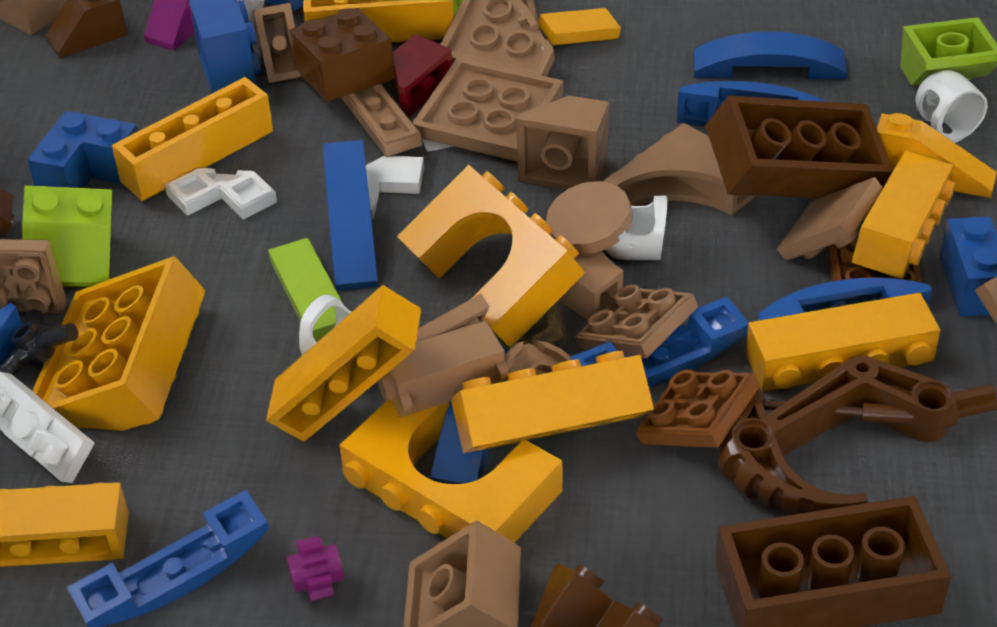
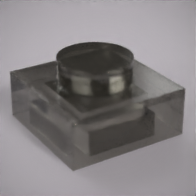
[519,304,568,347]

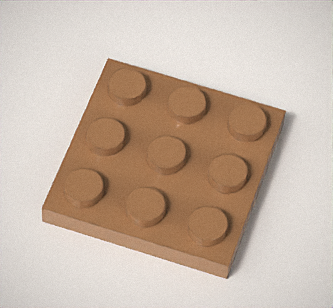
[412,57,564,162]

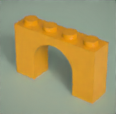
[397,165,585,348]
[339,400,563,543]

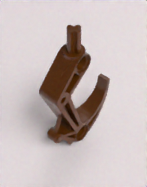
[718,355,997,515]

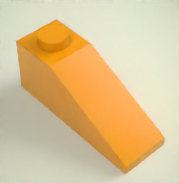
[877,113,997,198]

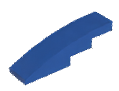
[323,140,378,291]

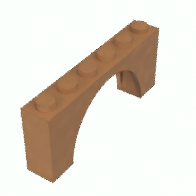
[550,123,756,320]

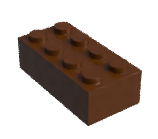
[705,96,893,198]
[715,496,951,627]

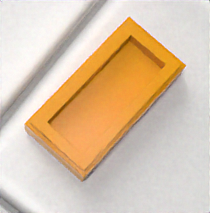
[538,8,621,46]

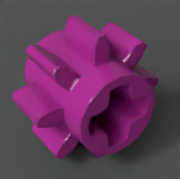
[286,536,344,601]

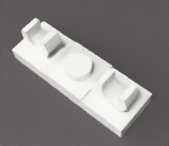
[0,372,94,483]

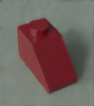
[393,34,452,118]

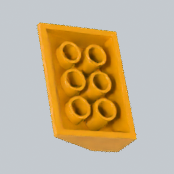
[32,256,206,431]

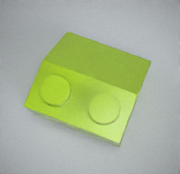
[900,17,997,86]
[22,185,112,287]

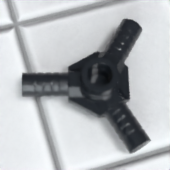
[0,309,79,376]

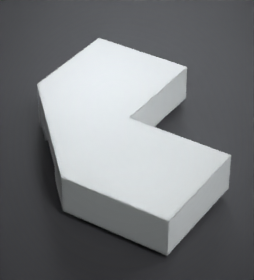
[366,156,424,219]
[165,168,277,219]

